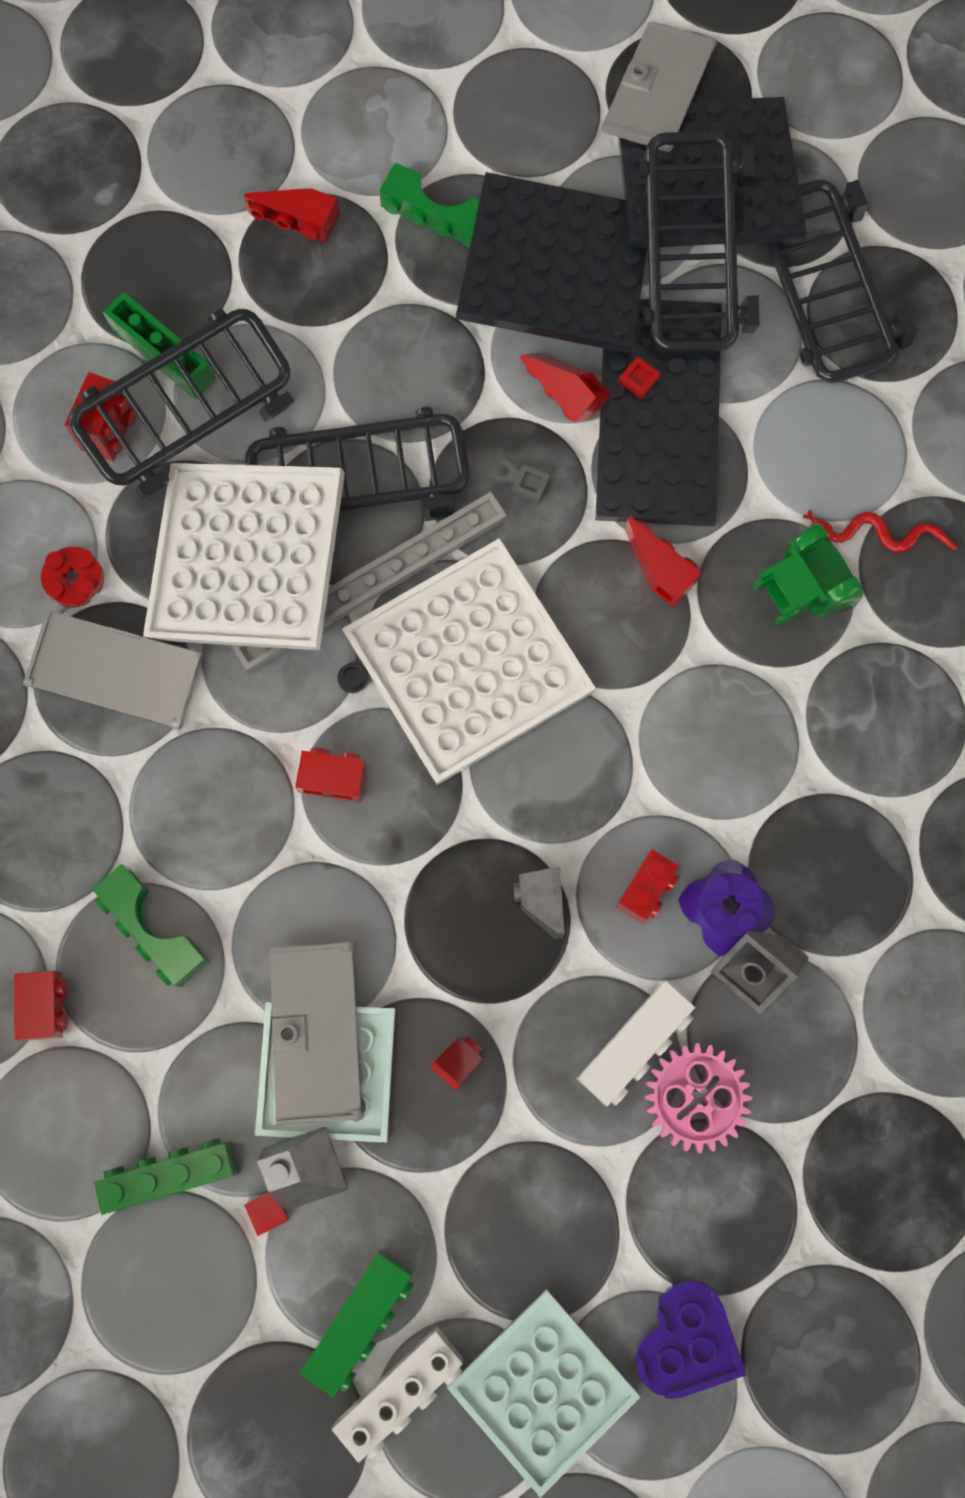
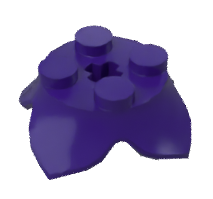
[678,860,775,956]

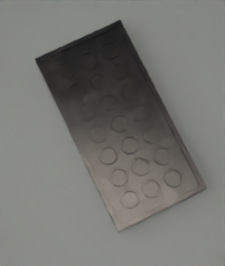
[595,299,722,527]

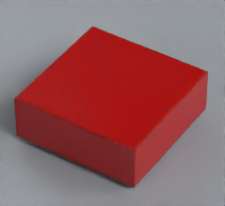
[619,356,661,399]
[244,1193,289,1236]

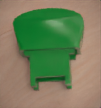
[752,523,863,627]

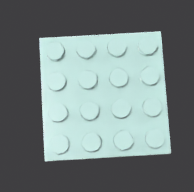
[255,1002,396,1143]
[447,1289,640,1498]

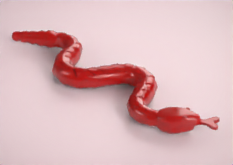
[803,510,958,553]

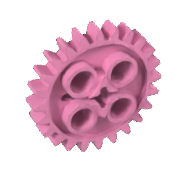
[644,1043,752,1153]

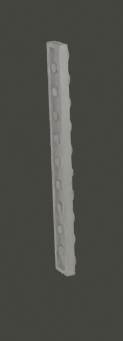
[231,492,507,673]

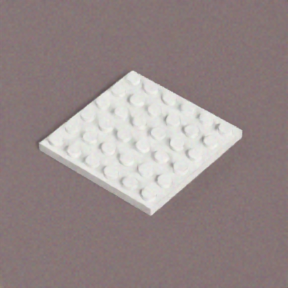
[143,463,345,650]
[342,538,596,785]

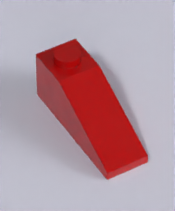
[430,1037,483,1090]

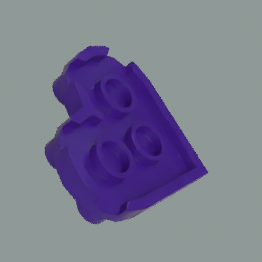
[635,1280,747,1399]

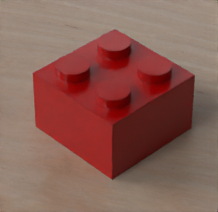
[64,372,136,461]

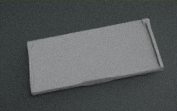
[601,22,717,152]
[23,610,203,730]
[269,941,363,1125]

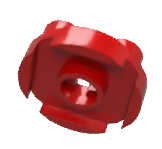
[41,547,104,608]

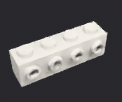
[576,981,695,1107]
[331,1326,463,1463]

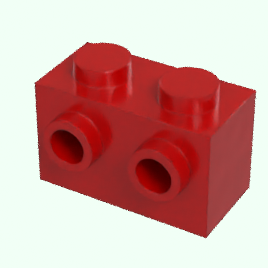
[295,747,367,802]
[616,849,680,924]
[14,971,68,1041]

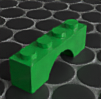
[380,163,480,248]
[92,864,210,987]

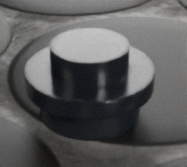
[337,663,368,694]

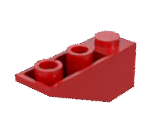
[244,188,340,243]
[520,353,611,423]
[625,516,701,608]

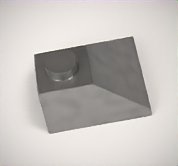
[513,867,565,939]
[710,930,809,1014]
[257,1127,348,1211]

